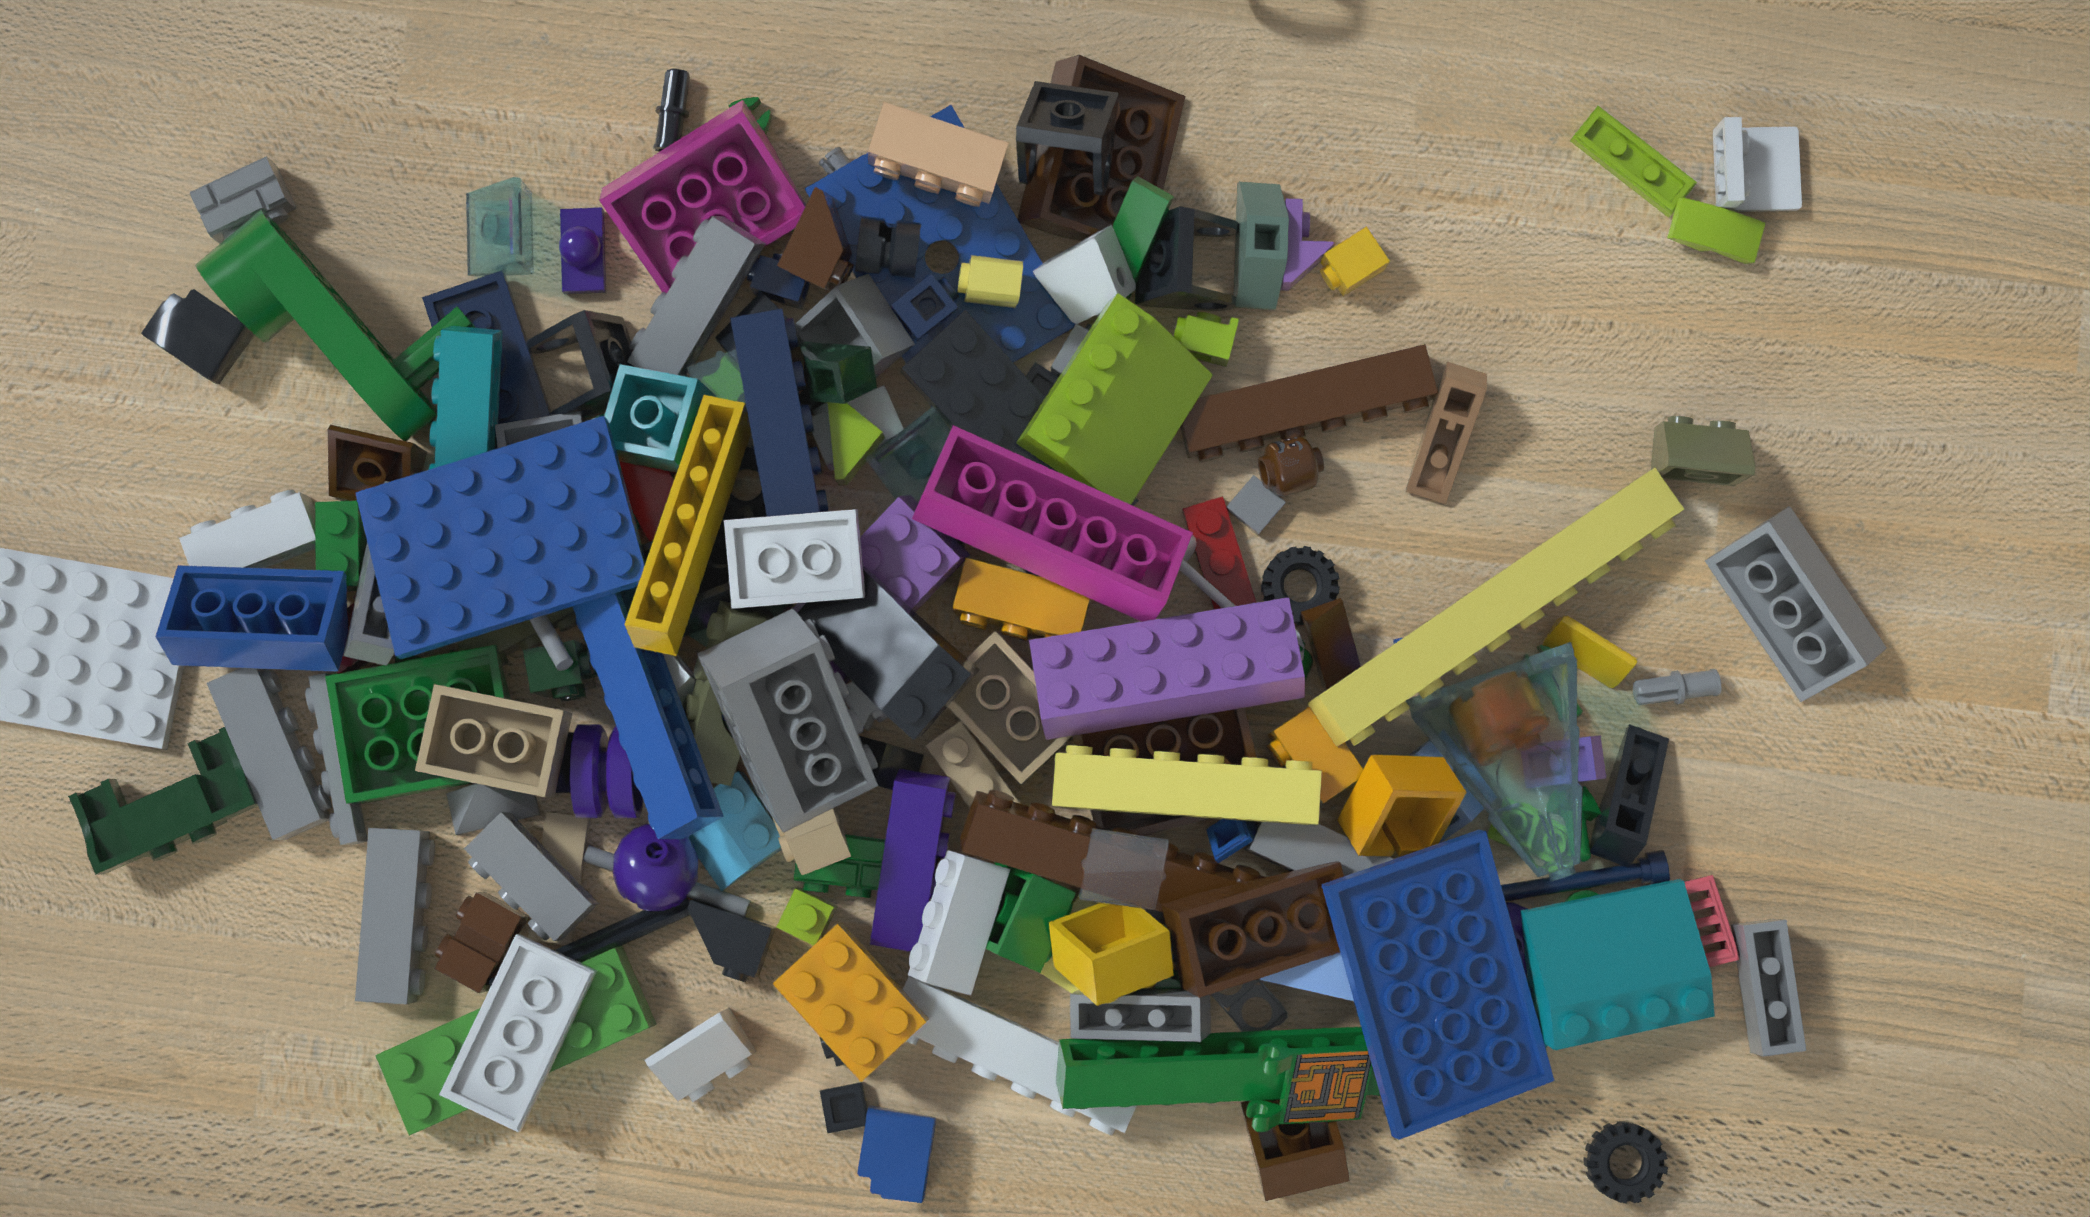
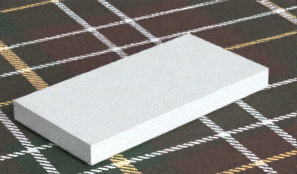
[439,934,597,1132]

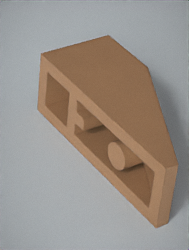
[1406,362,1487,504]

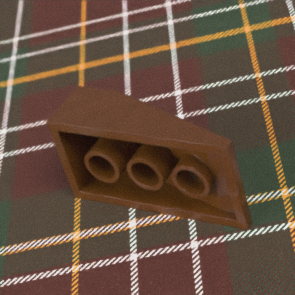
[1161,861,1344,998]

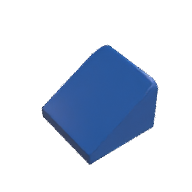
[1206,819,1258,863]

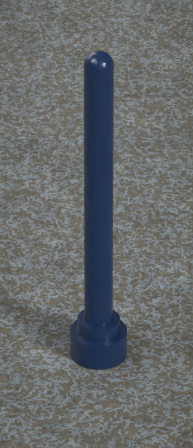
[1501,850,1670,902]

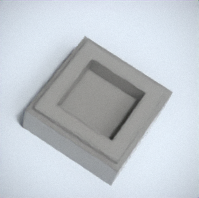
[1226,475,1286,536]

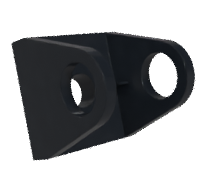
[1016,81,1119,196]
[1135,206,1239,311]
[526,310,635,419]

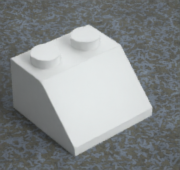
[644,1008,756,1102]

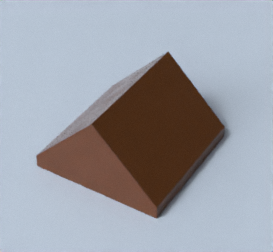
[327,424,427,501]

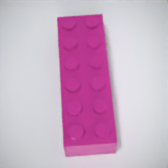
[912,425,1193,621]

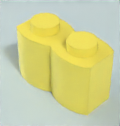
[957,255,1023,308]

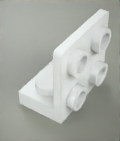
[1713,117,1802,212]

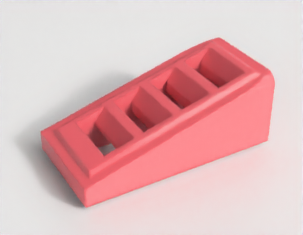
[1684,875,1740,967]

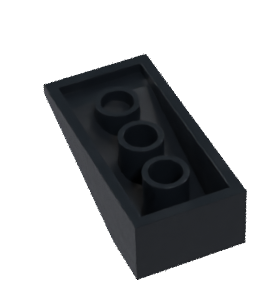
[797,566,980,740]

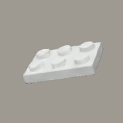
[724,509,865,609]

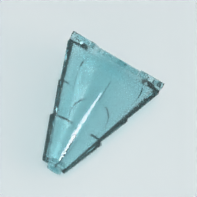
[1406,642,1583,881]

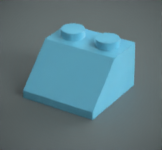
[688,771,782,891]

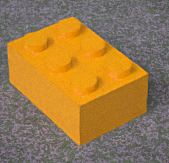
[953,558,1091,641]
[772,923,929,1082]

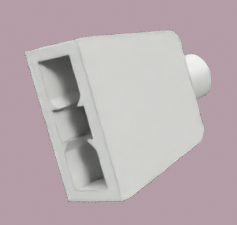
[1033,225,1136,324]

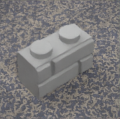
[190,156,296,244]

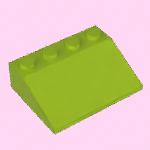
[1016,293,1213,505]

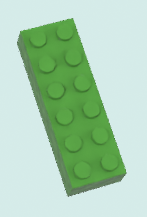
[375,946,657,1136]

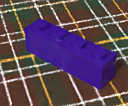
[870,769,956,952]

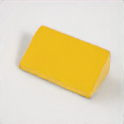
[1542,615,1638,688]

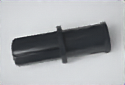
[653,68,690,152]

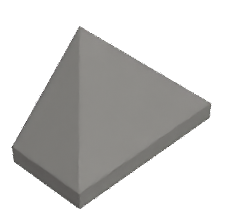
[446,783,540,835]

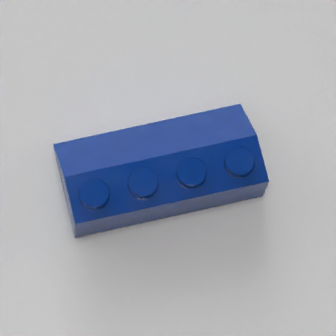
[155,565,348,672]

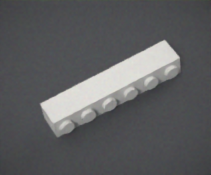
[903,976,1136,1135]

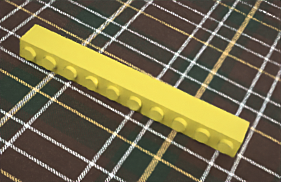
[1307,468,1684,746]

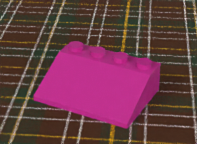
[599,100,806,293]

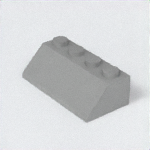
[1705,506,1887,702]

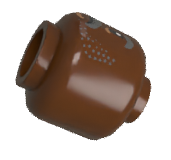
[1258,436,1324,496]

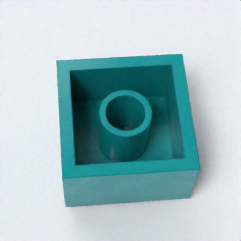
[604,364,716,473]

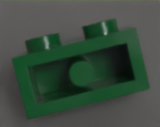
[523,640,598,702]

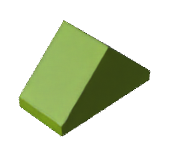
[827,394,885,486]

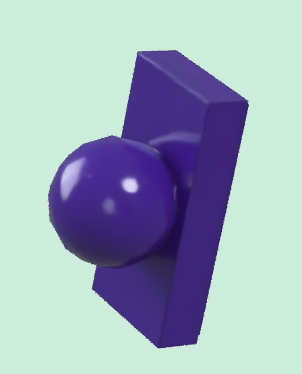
[559,207,606,294]

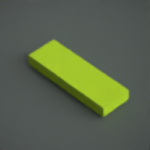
[1570,106,1697,218]

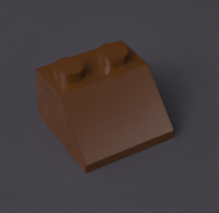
[777,187,854,291]
[1241,1099,1350,1201]

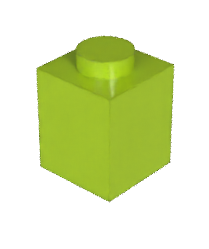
[776,888,838,946]

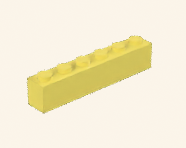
[1052,745,1322,826]

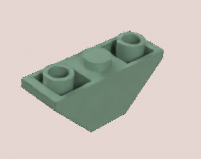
[1233,181,1289,310]

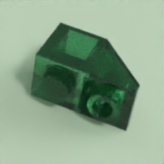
[799,342,877,404]

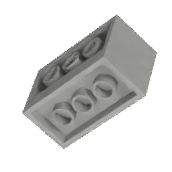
[697,609,878,833]

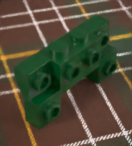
[68,727,258,875]

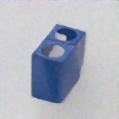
[857,1105,937,1203]

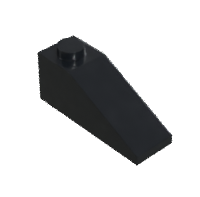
[1590,724,1669,868]

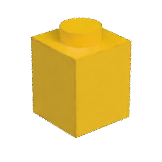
[1320,226,1390,297]

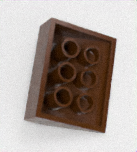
[1018,55,1186,241]
[1072,708,1257,837]

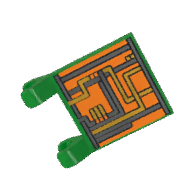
[1246,1043,1372,1132]

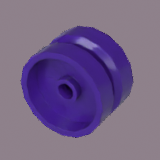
[570,724,644,818]

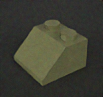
[1651,416,1755,486]

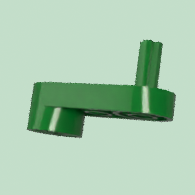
[195,210,477,441]

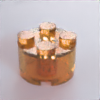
[1448,671,1550,766]

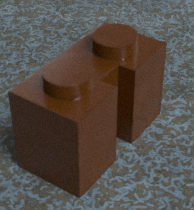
[434,892,529,994]

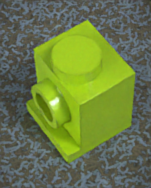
[1174,312,1239,367]

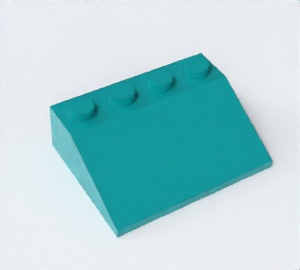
[1521,879,1715,1050]

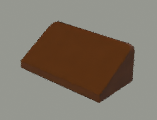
[1301,598,1361,691]

